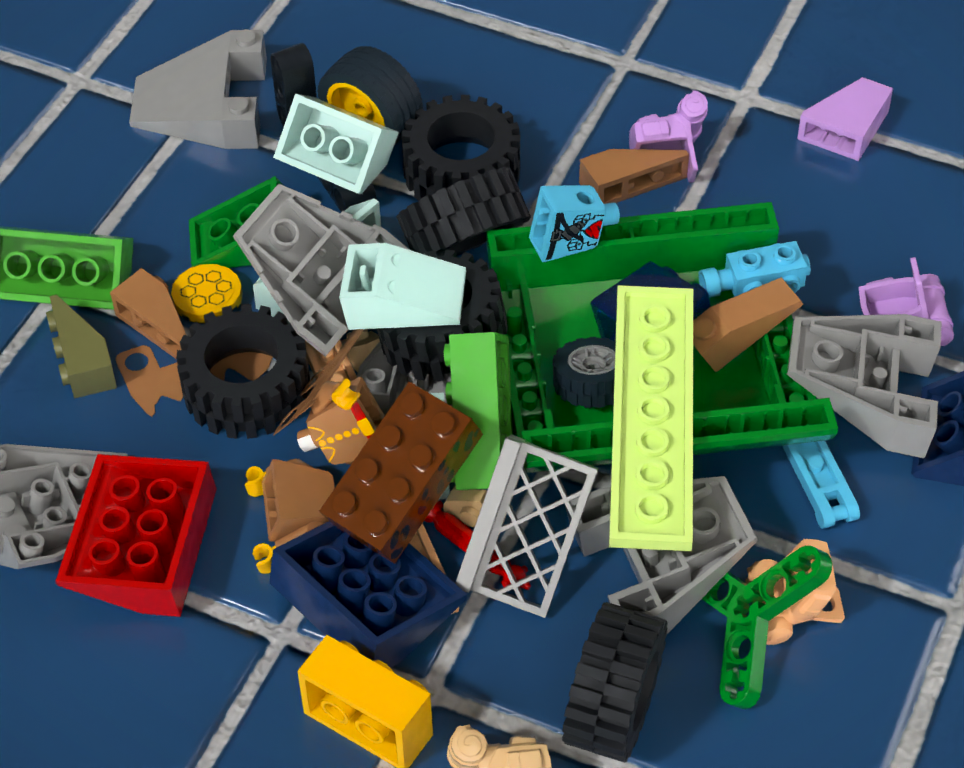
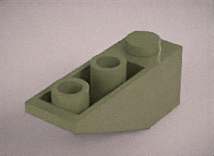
[46,295,117,398]

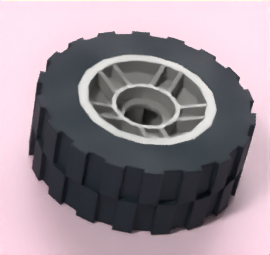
[553,337,616,408]

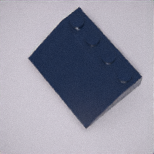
[270,521,467,668]

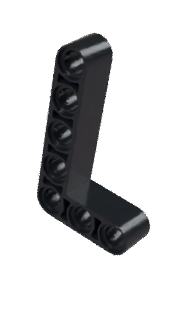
[270,43,377,212]

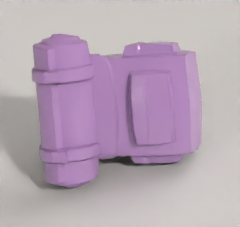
[629,91,708,183]
[858,257,954,346]

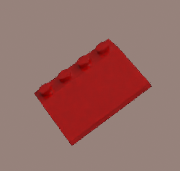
[55,454,217,617]

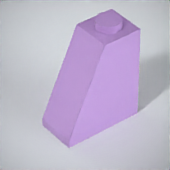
[797,77,893,161]

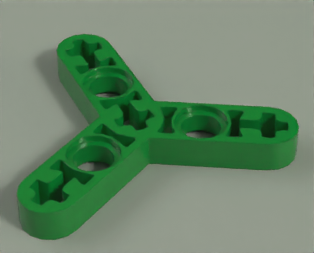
[702,545,833,709]

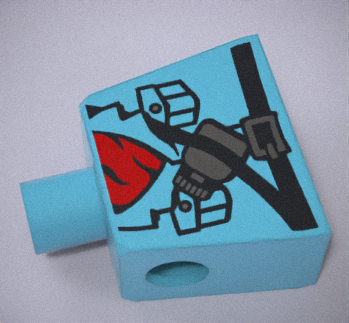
[529,185,620,262]

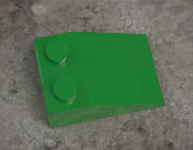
[189,176,284,268]

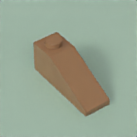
[579,149,689,204]
[110,268,187,359]
[693,277,804,372]

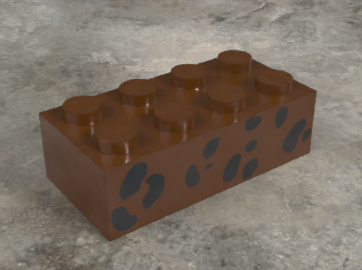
[319,381,483,564]

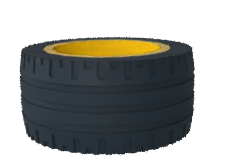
[317,46,423,145]

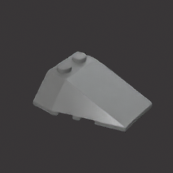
[233,184,410,357]

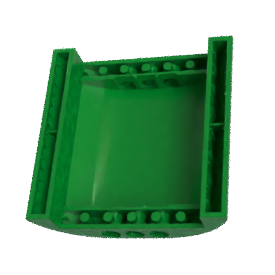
[487,202,838,473]

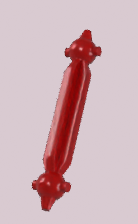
[424,500,531,590]

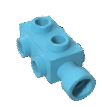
[698,241,811,298]

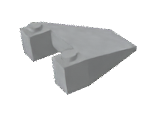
[129,29,267,149]
[787,314,942,458]
[565,476,757,634]

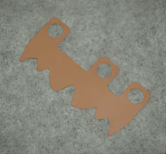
[115,345,273,417]

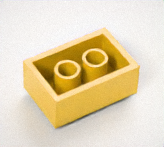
[297,635,433,768]

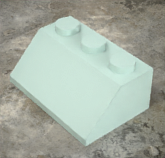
[273,94,399,194]

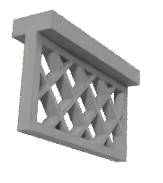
[455,434,599,618]

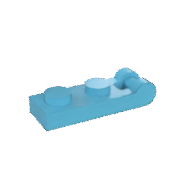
[783,441,860,529]

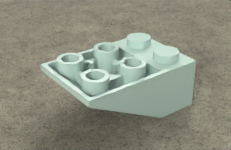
[339,243,466,330]

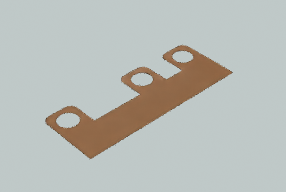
[273,329,364,435]

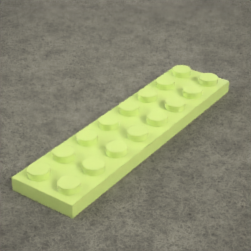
[609,285,693,551]

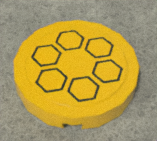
[171,264,243,323]

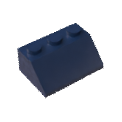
[911,371,964,486]

